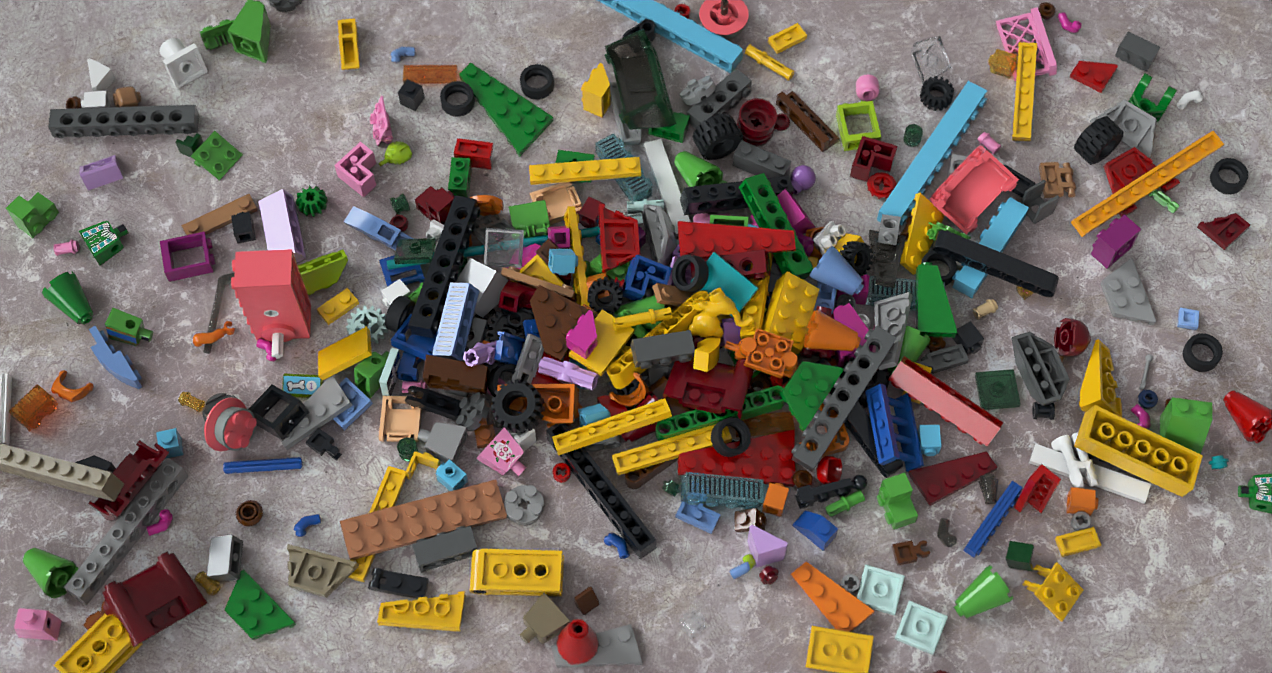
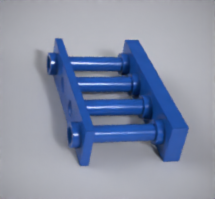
[865,384,924,473]

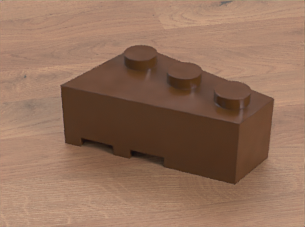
[422,354,490,394]

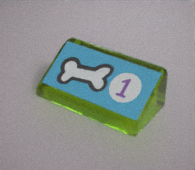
[282,373,324,398]

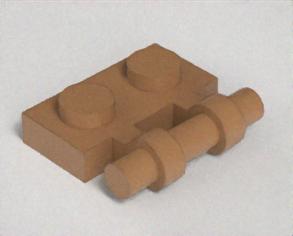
[1039,162,1076,198]

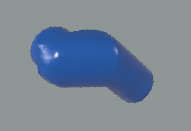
[294,514,321,537]
[604,533,629,559]

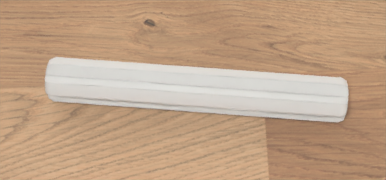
[0,373,12,445]

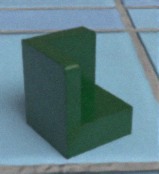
[175,133,203,158]
[1005,541,1034,571]

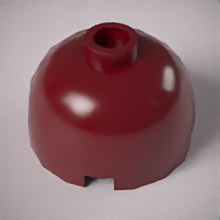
[1054,318,1091,357]

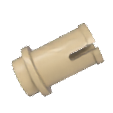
[972,299,998,320]

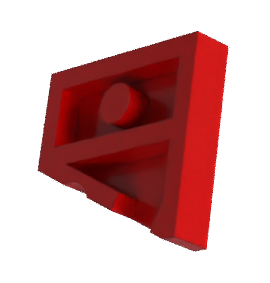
[1070,61,1118,93]

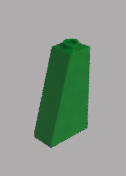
[916,262,957,338]

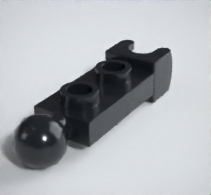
[795,475,868,509]

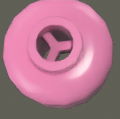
[856,74,879,101]

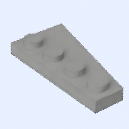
[551,624,642,668]

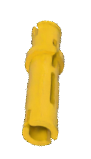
[745,44,795,81]
[612,307,672,330]

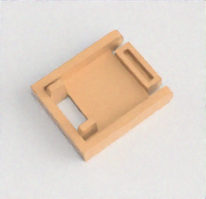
[530,182,582,225]
[379,396,422,442]

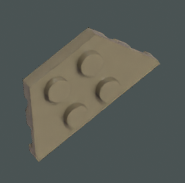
[287,544,359,598]

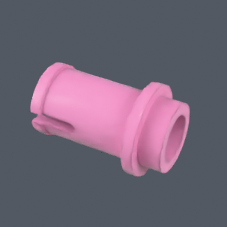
[977,132,1001,154]
[54,239,80,256]
[402,380,427,394]

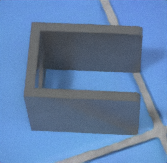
[1021,180,1060,224]

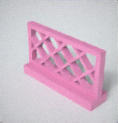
[996,7,1057,81]

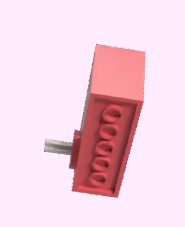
[231,249,311,359]

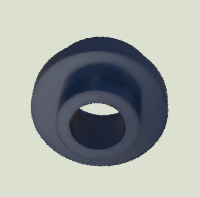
[1138,390,1158,409]

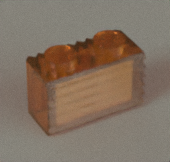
[9,384,58,432]

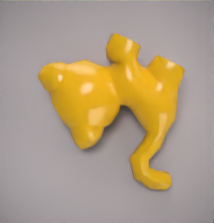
[688,288,754,338]

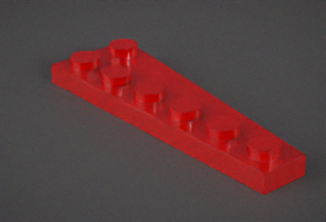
[678,221,796,258]

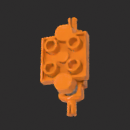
[724,328,798,378]

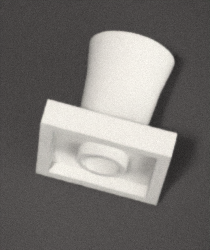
[160,38,208,89]

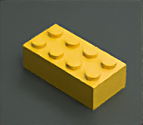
[762,271,820,355]

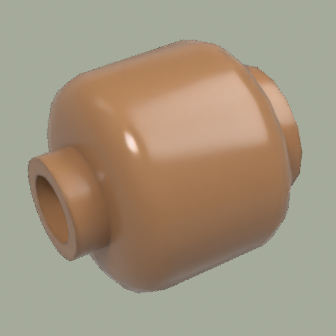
[113,86,141,107]

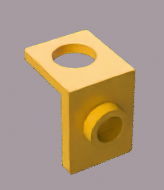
[405,451,441,480]

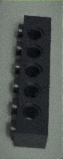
[680,176,794,215]

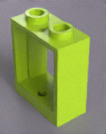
[836,101,881,151]

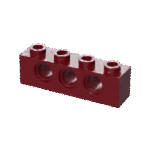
[690,249,771,280]

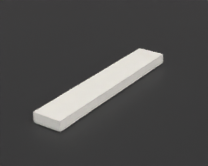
[644,139,690,237]
[1029,444,1151,504]

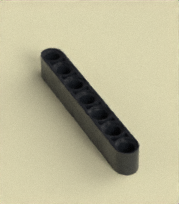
[933,230,1059,297]
[815,357,903,478]

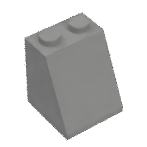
[455,258,508,318]

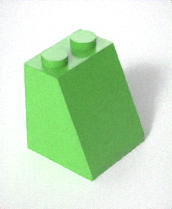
[228,0,271,63]
[1159,397,1212,454]

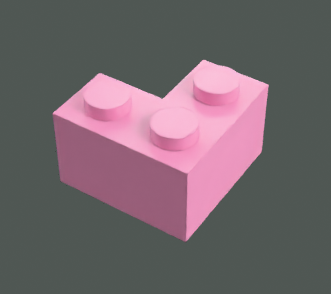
[334,142,376,197]

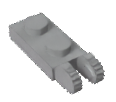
[511,334,544,384]

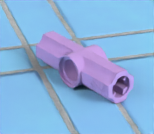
[463,341,497,367]
[538,357,599,391]

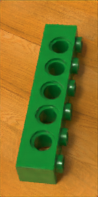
[739,173,813,279]

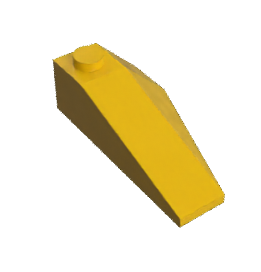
[1079,339,1122,417]

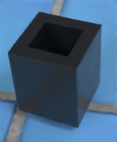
[398,79,425,111]
[231,212,256,244]
[952,321,984,355]

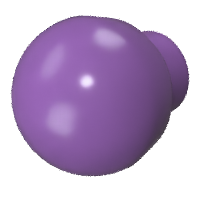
[790,165,816,195]

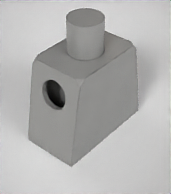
[418,422,468,464]

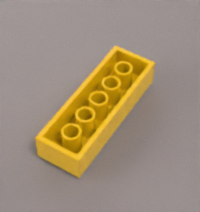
[1074,405,1203,497]

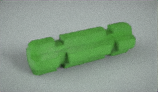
[1149,189,1180,213]

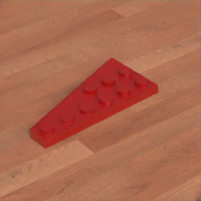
[678,430,795,487]

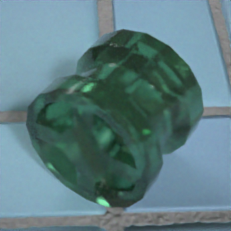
[903,124,923,147]
[390,193,410,215]
[397,437,418,462]

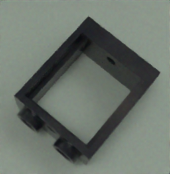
[248,384,309,441]

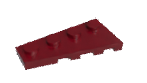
[908,451,998,506]

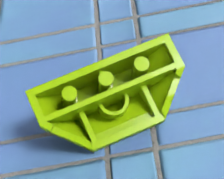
[298,250,348,296]

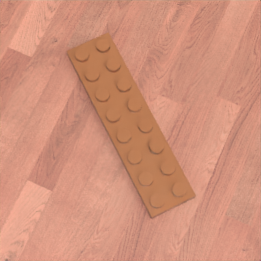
[340,479,507,560]

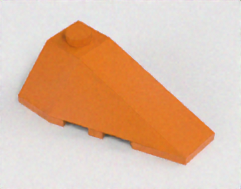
[497,384,579,424]

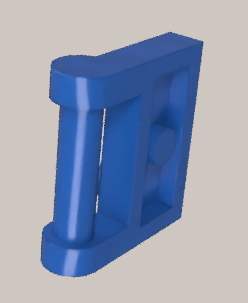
[379,249,425,287]

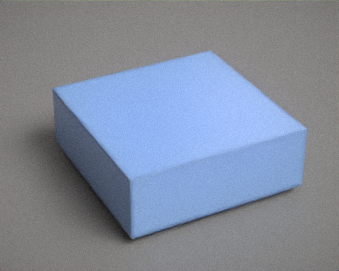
[1177,307,1199,330]

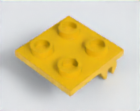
[1022,563,1084,621]

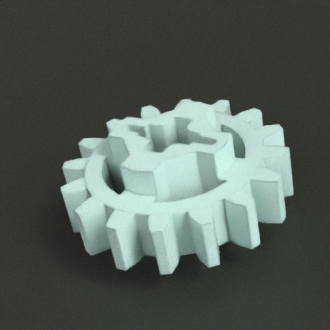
[346,306,388,345]

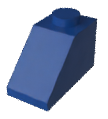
[792,510,838,551]

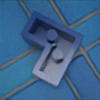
[622,255,672,301]

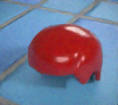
[816,456,842,485]

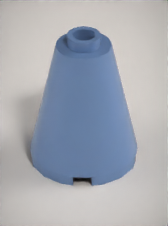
[810,246,864,296]

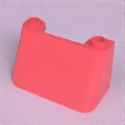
[930,145,1019,235]

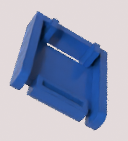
[391,314,438,360]

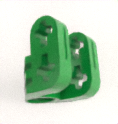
[1128,73,1177,122]

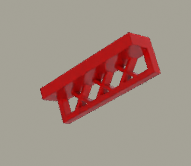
[1014,464,1062,513]

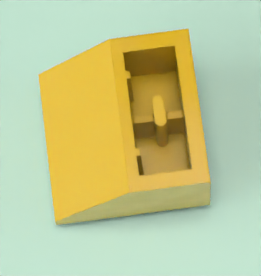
[581,63,611,118]

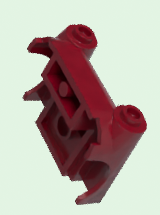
[663,356,754,418]
[88,440,169,521]
[102,551,208,648]

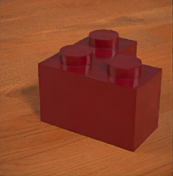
[850,136,898,182]
[415,186,455,225]

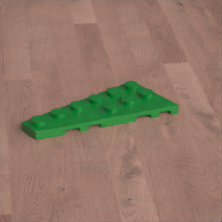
[459,62,554,157]

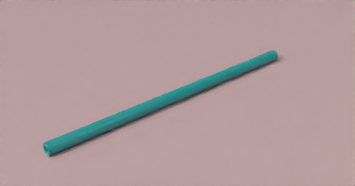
[386,226,600,270]

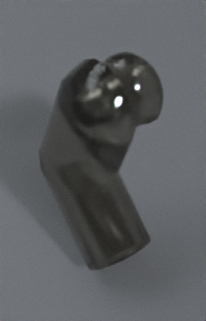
[937,518,957,547]

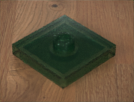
[394,238,436,264]
[975,369,1021,410]

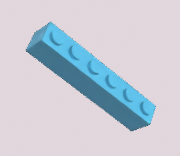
[952,197,1029,298]

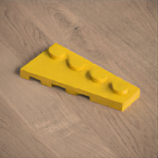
[900,193,945,275]

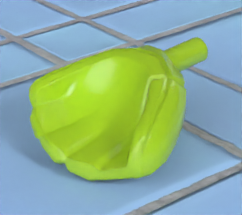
[378,141,412,167]

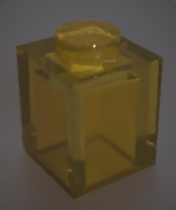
[988,49,1018,78]

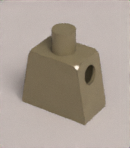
[519,593,570,644]

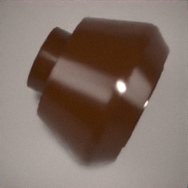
[235,500,263,526]

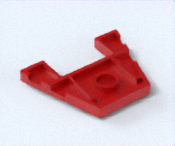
[1103,147,1180,217]

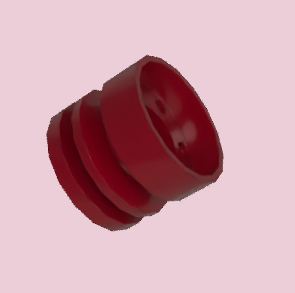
[737,98,777,147]

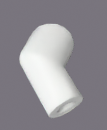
[1177,90,1203,110]

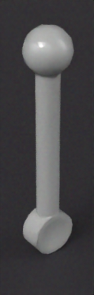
[1139,354,1153,390]

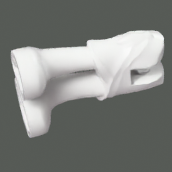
[1051,432,1098,489]

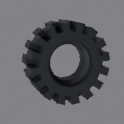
[920,76,954,111]
[840,241,873,277]
[587,277,623,314]

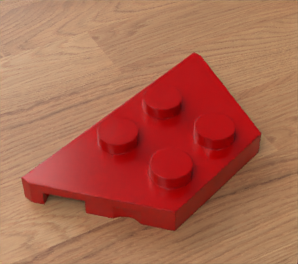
[598,204,640,273]

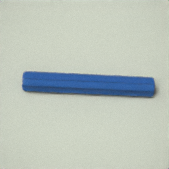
[223,457,303,474]

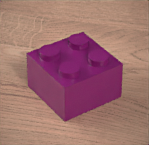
[1090,214,1141,269]

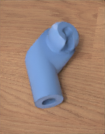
[390,47,415,62]

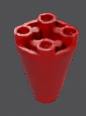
[1223,390,1272,443]
[557,619,598,665]

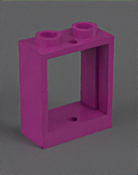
[160,232,216,282]

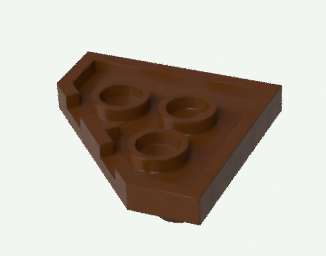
[530,285,589,362]

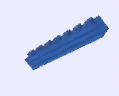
[963,480,1023,558]

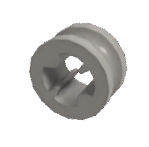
[1071,511,1091,531]
[841,574,860,595]

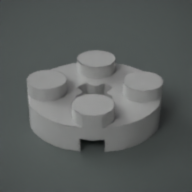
[679,76,716,105]
[504,485,544,525]

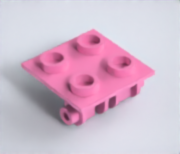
[370,96,393,147]

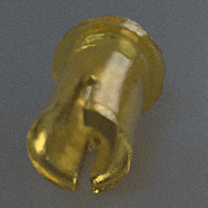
[178,392,205,412]
[194,571,221,596]

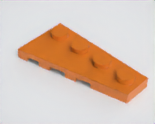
[791,561,875,632]

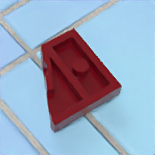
[1197,213,1250,250]

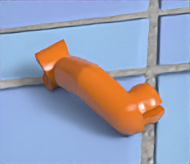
[193,321,235,347]

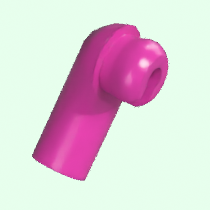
[1057,12,1082,33]
[256,338,277,362]
[1131,404,1151,429]
[147,509,173,536]

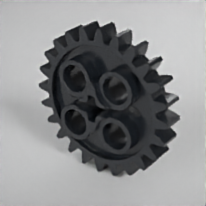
[487,307,535,343]

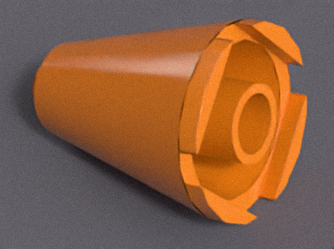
[804,310,861,351]

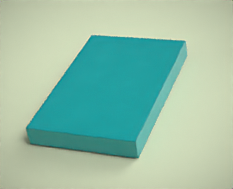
[691,252,759,317]

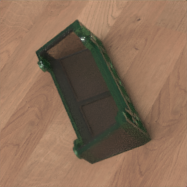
[604,29,676,130]

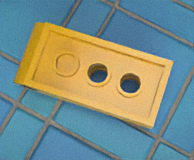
[469,549,564,597]
[54,614,147,673]

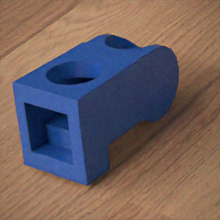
[397,351,422,382]

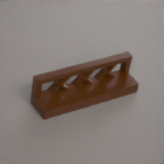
[776,91,840,152]

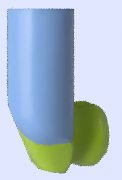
[729,554,756,579]

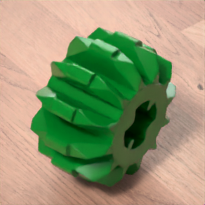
[296,185,328,217]

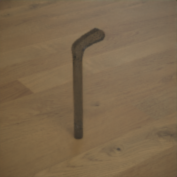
[203,273,235,354]

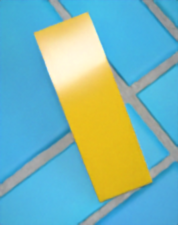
[338,18,360,70]
[693,336,721,372]

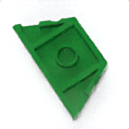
[780,361,844,431]
[224,569,296,640]

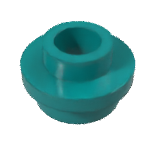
[1208,455,1229,470]

